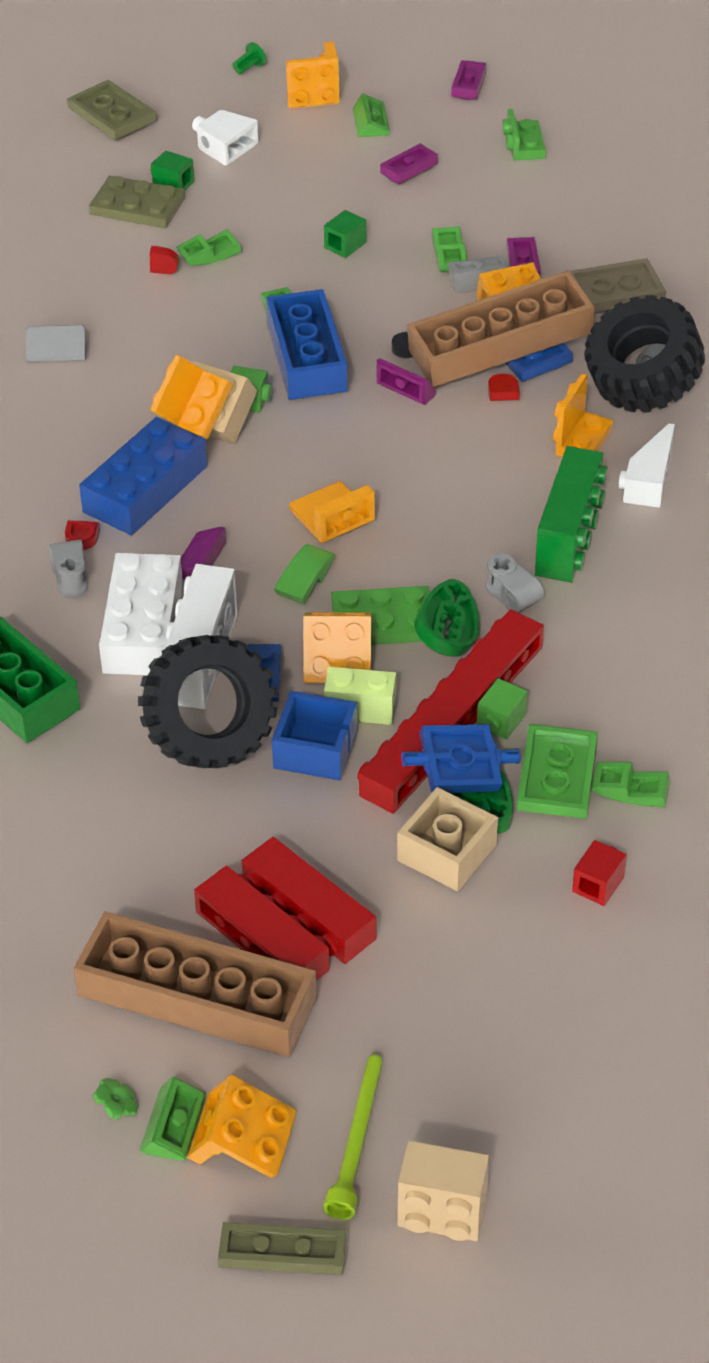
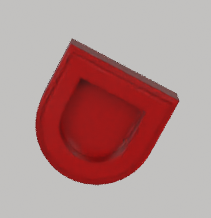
[149,245,179,275]
[488,373,520,401]
[65,520,100,550]

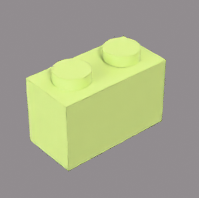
[324,667,396,725]

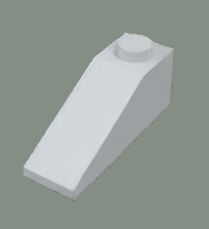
[619,423,675,508]

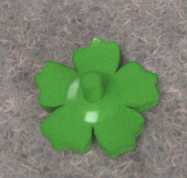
[92,1078,138,1120]

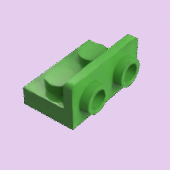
[503,109,546,161]

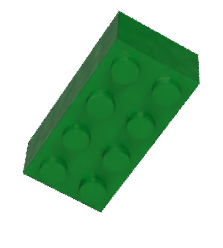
[535,446,608,583]
[0,616,81,744]

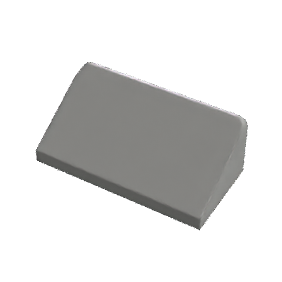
[448,256,509,293]
[26,325,86,362]

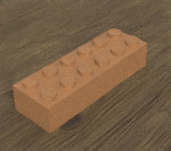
[407,270,594,387]
[74,911,317,1058]

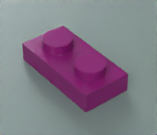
[451,60,486,100]
[380,143,438,184]
[506,237,541,276]

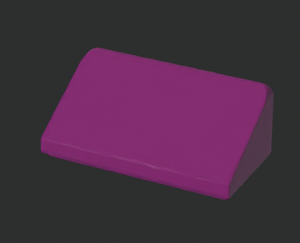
[377,358,436,405]
[181,527,226,580]

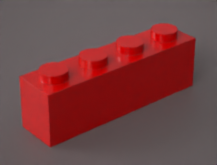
[241,836,376,964]
[194,865,329,981]

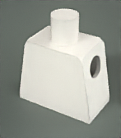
[192,110,258,166]

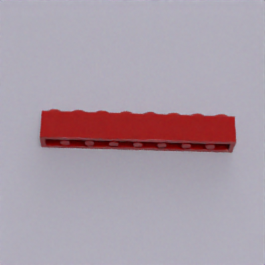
[357,609,544,814]

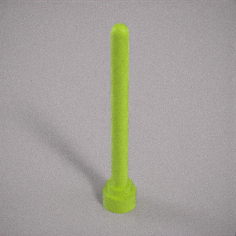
[323,1054,382,1220]

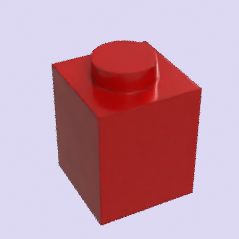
[572,840,627,906]

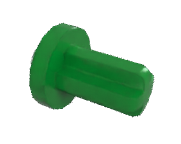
[232,42,266,74]

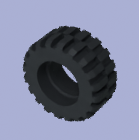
[584,295,705,412]
[138,635,278,768]

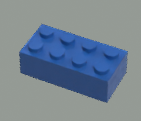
[266,289,347,400]
[79,417,207,536]

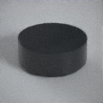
[392,332,413,358]

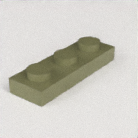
[218,1222,346,1275]

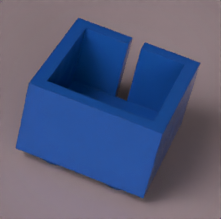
[272,691,358,781]

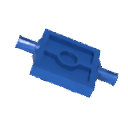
[401,724,520,793]

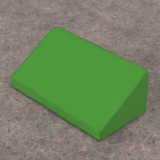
[353,93,390,137]
[140,1076,206,1161]

